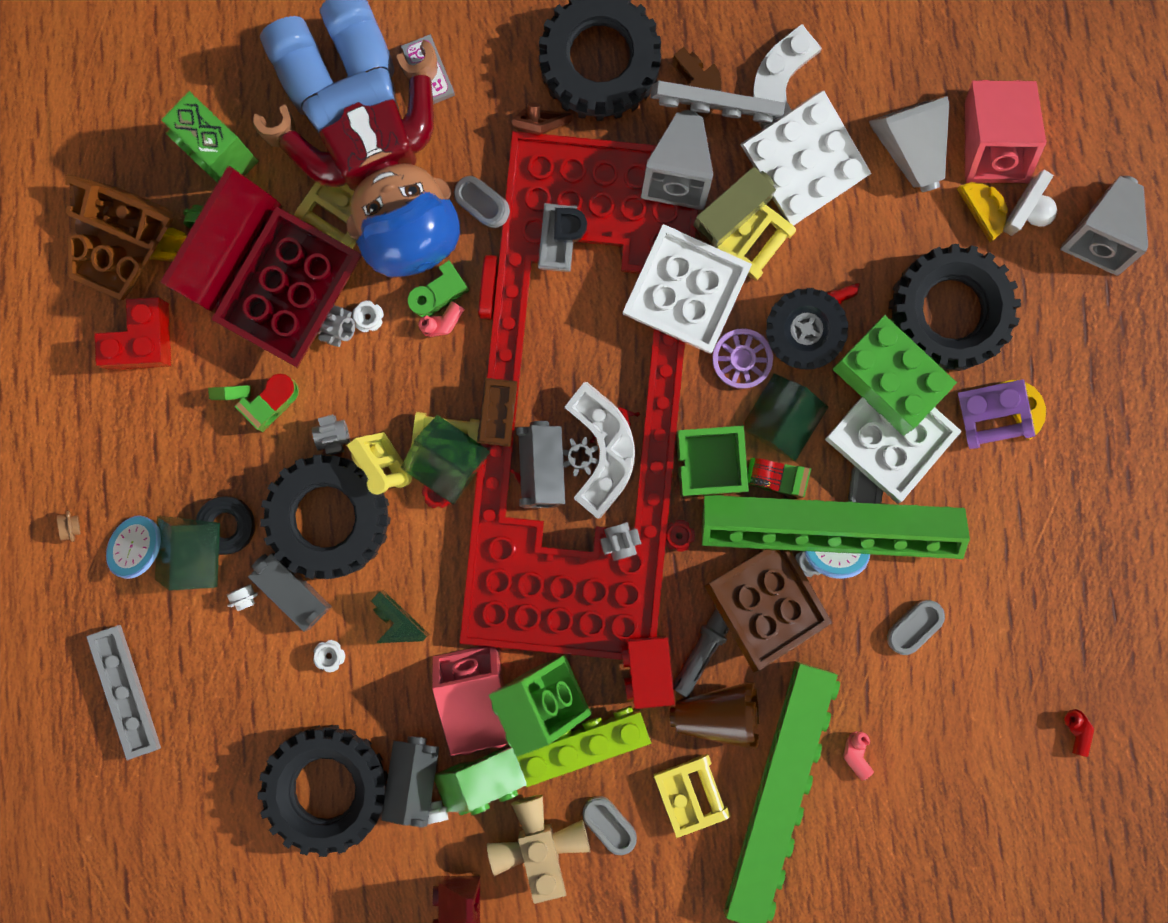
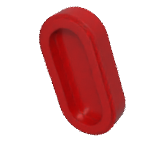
[478,255,498,320]

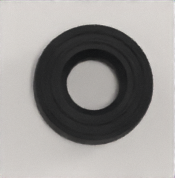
[195,496,255,554]

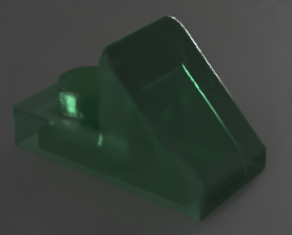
[371,590,430,643]

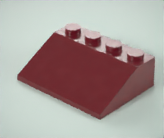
[160,166,283,314]
[211,206,362,368]
[433,876,480,923]

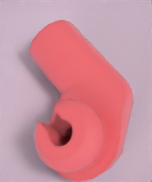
[418,301,465,337]
[843,732,874,781]

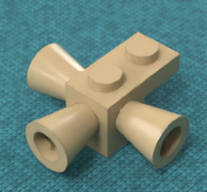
[487,795,590,904]

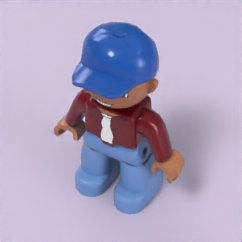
[253,0,460,278]

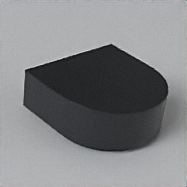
[554,208,587,242]

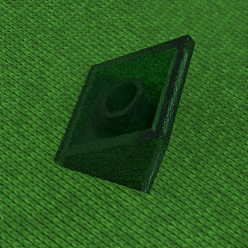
[742,373,828,462]
[401,415,491,505]
[155,515,220,590]

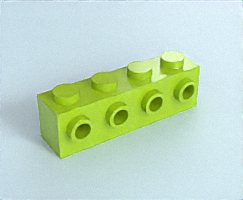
[517,706,651,787]

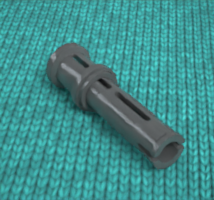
[673,604,729,698]

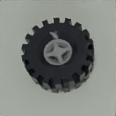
[766,288,848,370]

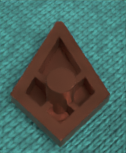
[511,102,572,135]

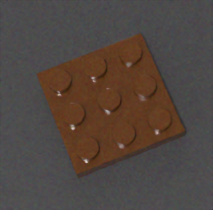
[704,549,832,672]

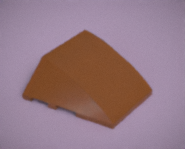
[65,175,174,300]

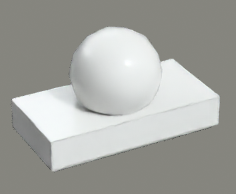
[1003,169,1057,236]

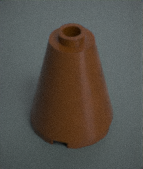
[670,682,759,749]

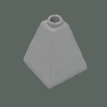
[869,96,949,193]
[641,110,713,210]
[1060,176,1148,276]

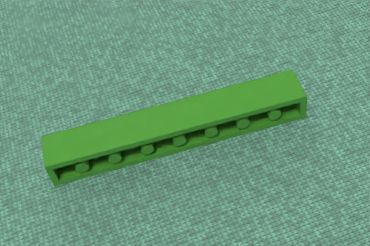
[702,495,970,559]
[723,661,840,923]

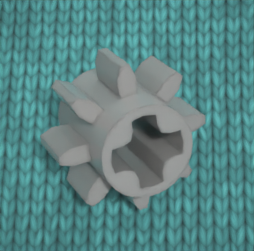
[318,305,355,347]
[312,414,350,455]
[563,437,599,477]
[600,522,642,561]

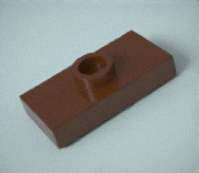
[477,378,518,447]

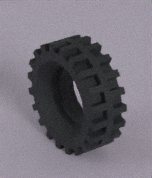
[539,0,661,121]
[889,244,1021,372]
[260,455,391,579]
[258,725,388,857]

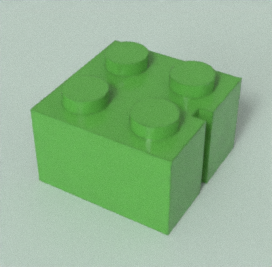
[676,426,749,497]

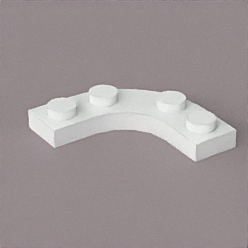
[753,24,822,129]
[565,382,635,519]

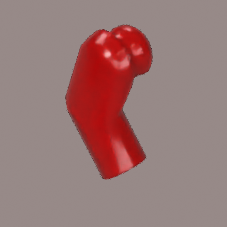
[1064,709,1094,757]

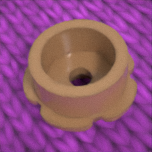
[57,510,81,542]

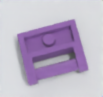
[958,379,1036,449]

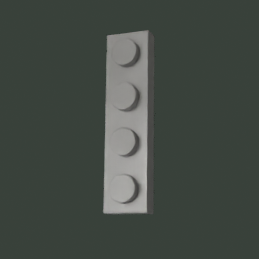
[650,81,785,123]
[86,625,161,760]

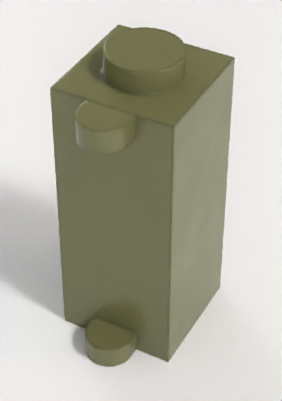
[693,166,776,248]

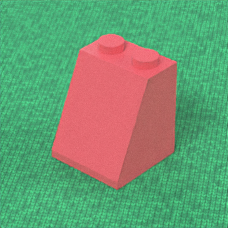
[965,80,1046,183]
[432,646,508,756]

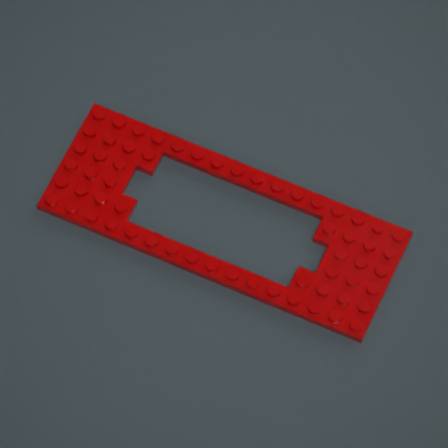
[460,131,698,660]

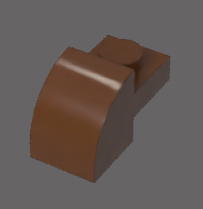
[672,47,721,120]

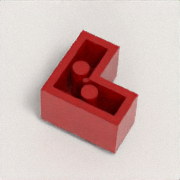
[94,297,172,370]
[622,636,675,709]

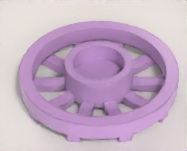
[712,329,773,389]

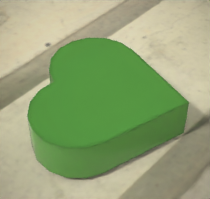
[208,385,251,400]

